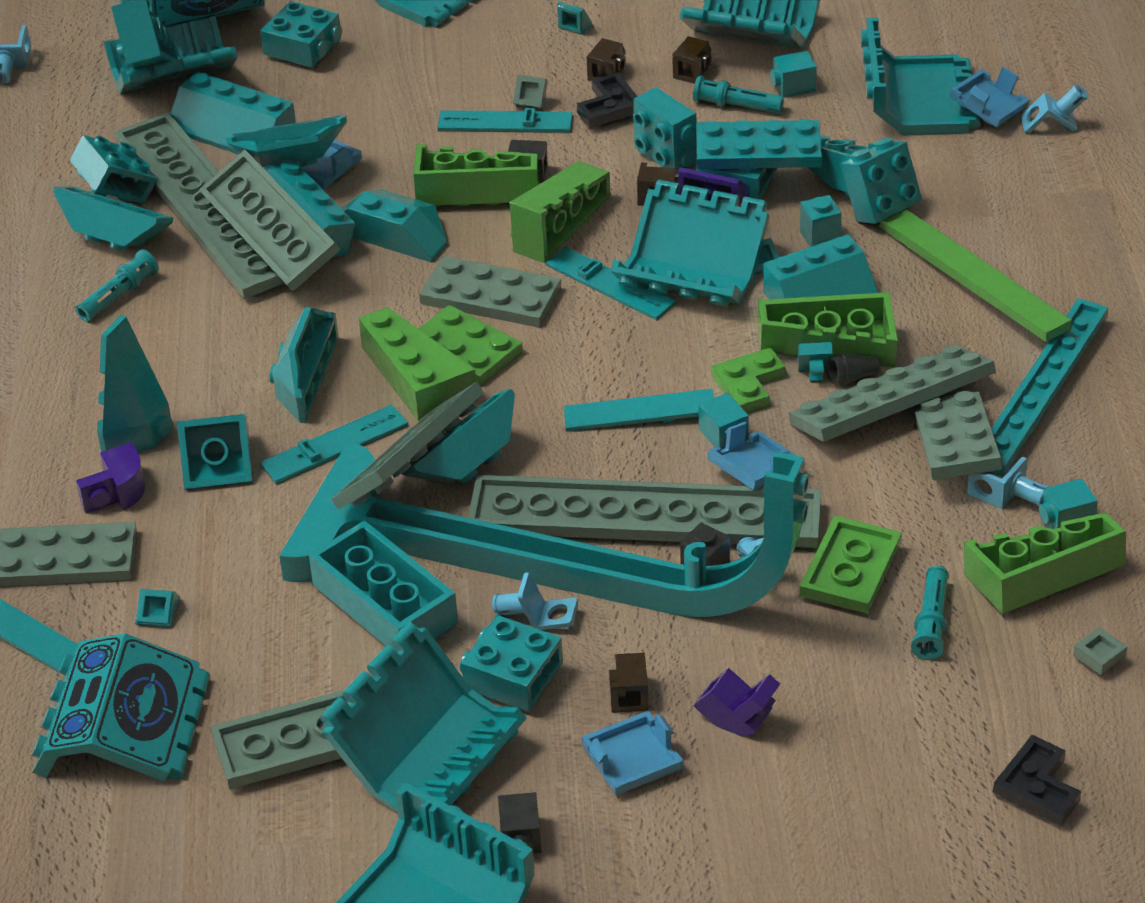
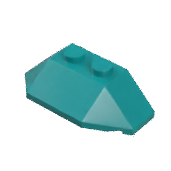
[225,114,347,168]
[53,186,174,250]
[341,189,447,263]
[270,307,339,423]
[402,389,515,484]

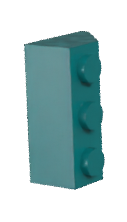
[763,234,878,299]

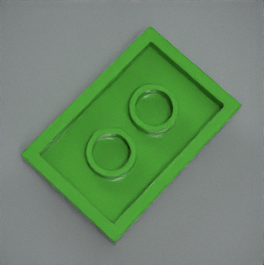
[418,305,523,386]
[800,515,902,614]

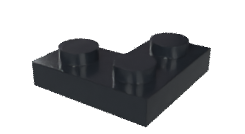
[577,72,638,129]
[993,735,1081,826]

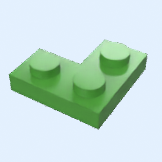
[711,347,785,413]

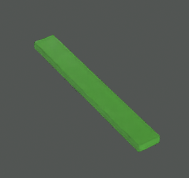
[880,209,1071,342]

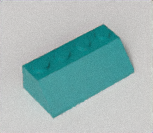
[170,72,296,155]
[264,160,355,257]

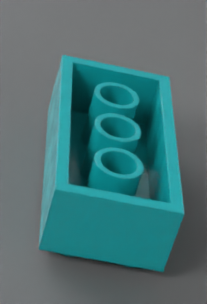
[309,520,458,649]

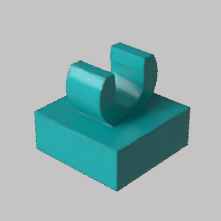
[797,342,833,382]

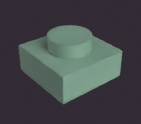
[513,75,548,109]
[1073,627,1127,675]

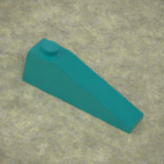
[807,135,875,197]
[97,315,173,452]

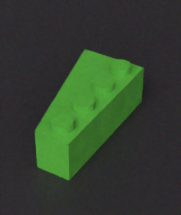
[413,144,539,207]
[510,161,611,263]
[757,292,898,367]
[358,307,476,421]
[963,513,1126,614]

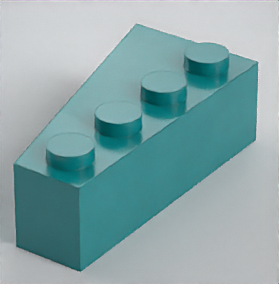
[111,0,179,69]

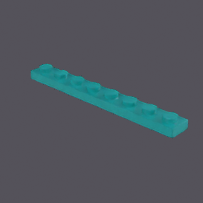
[990,298,1109,476]

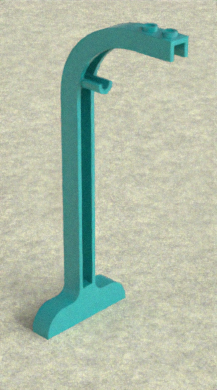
[279,441,809,617]

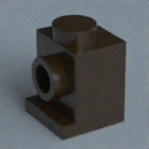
[672,36,712,84]
[586,38,626,81]
[637,162,678,206]
[609,653,649,713]

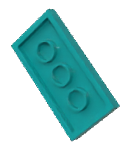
[696,119,822,169]

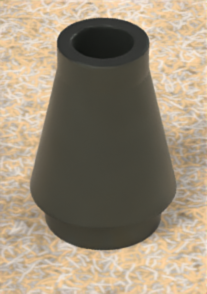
[828,353,880,386]

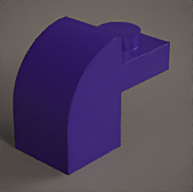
[76,442,145,514]
[693,668,780,736]

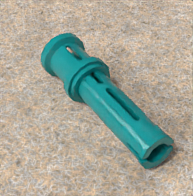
[693,76,784,114]
[75,249,159,322]
[911,566,949,660]

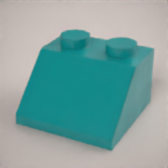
[177,414,253,489]

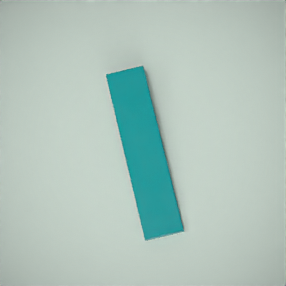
[437,108,573,133]
[545,246,676,320]
[564,388,714,432]
[260,404,408,485]
[0,599,78,672]

